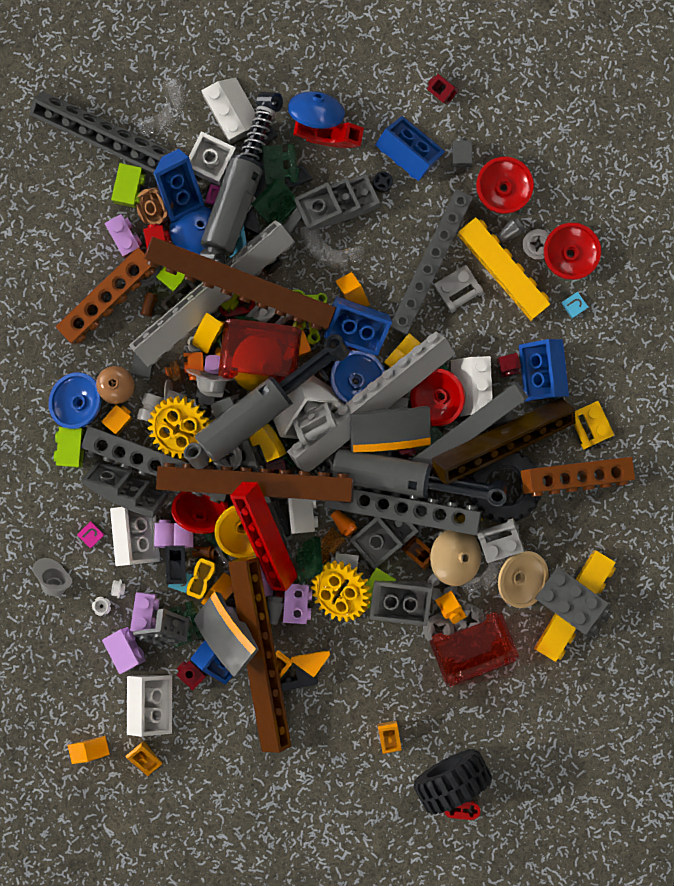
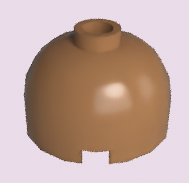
[136,187,174,225]
[96,366,135,405]

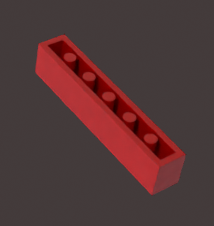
[230,482,298,591]

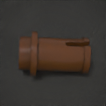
[140,292,158,317]
[192,545,218,561]

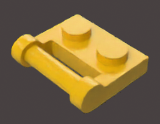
[573,401,614,450]

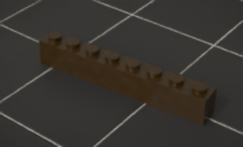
[432,397,576,485]

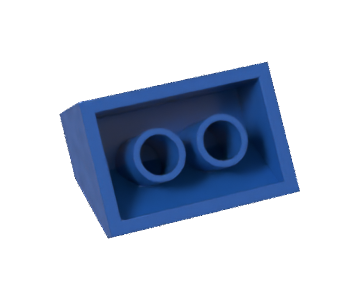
[375,116,445,181]
[154,149,205,222]
[324,296,392,356]
[519,339,569,402]
[191,640,233,685]

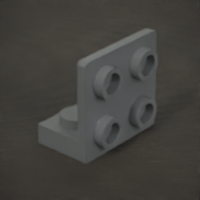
[133,609,190,647]

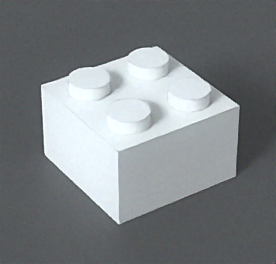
[189,131,237,186]

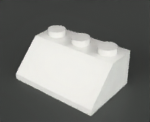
[201,78,257,145]
[450,356,492,417]
[273,381,338,439]
[288,474,318,534]
[110,507,160,566]
[127,675,172,737]

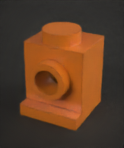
[183,352,205,381]

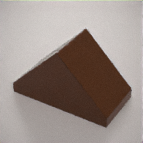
[401,535,431,569]

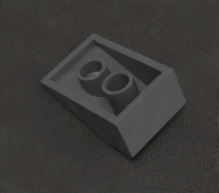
[369,581,432,626]

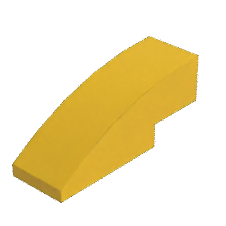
[192,313,223,354]
[249,424,287,462]

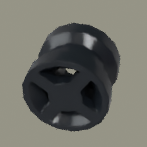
[374,171,393,193]

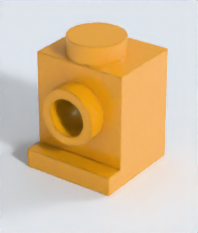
[435,590,467,624]

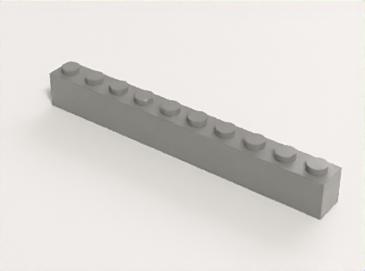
[129,220,295,367]
[287,331,455,472]

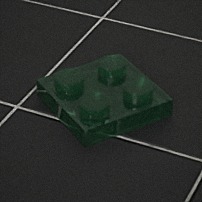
[251,177,297,225]

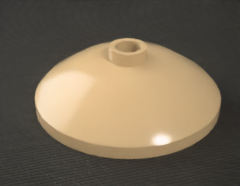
[430,530,481,586]
[498,551,549,608]

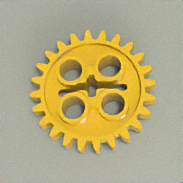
[148,396,209,459]
[311,560,372,622]

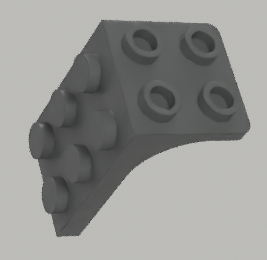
[535,567,612,638]

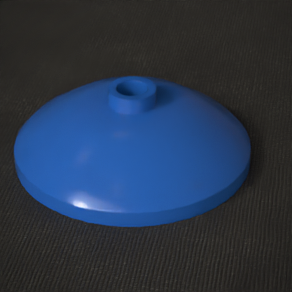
[288,91,345,129]
[169,206,212,255]
[330,350,385,404]
[49,372,102,429]

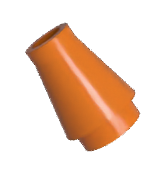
[330,510,358,538]

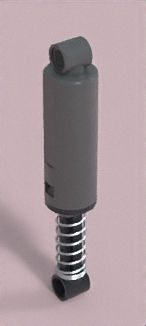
[200,92,283,264]

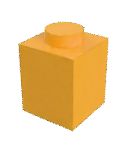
[101,405,133,435]

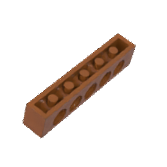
[55,247,155,344]
[521,457,635,497]

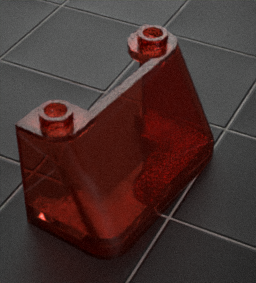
[218,319,302,382]
[429,612,519,688]

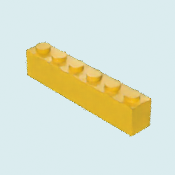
[457,217,550,321]
[534,550,616,662]

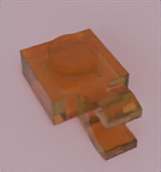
[164,361,183,383]
[313,527,346,563]

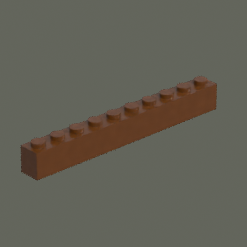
[144,236,336,331]
[156,463,354,502]
[228,557,292,753]

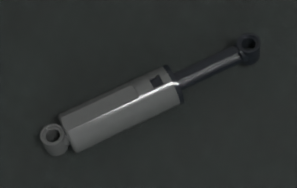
[184,334,349,469]
[315,448,510,506]

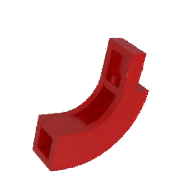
[293,121,364,148]

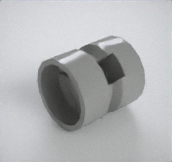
[137,393,164,423]

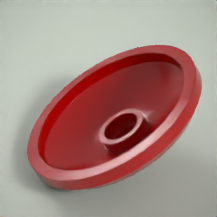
[476,157,534,214]
[543,223,601,280]
[410,368,465,426]
[171,491,229,534]

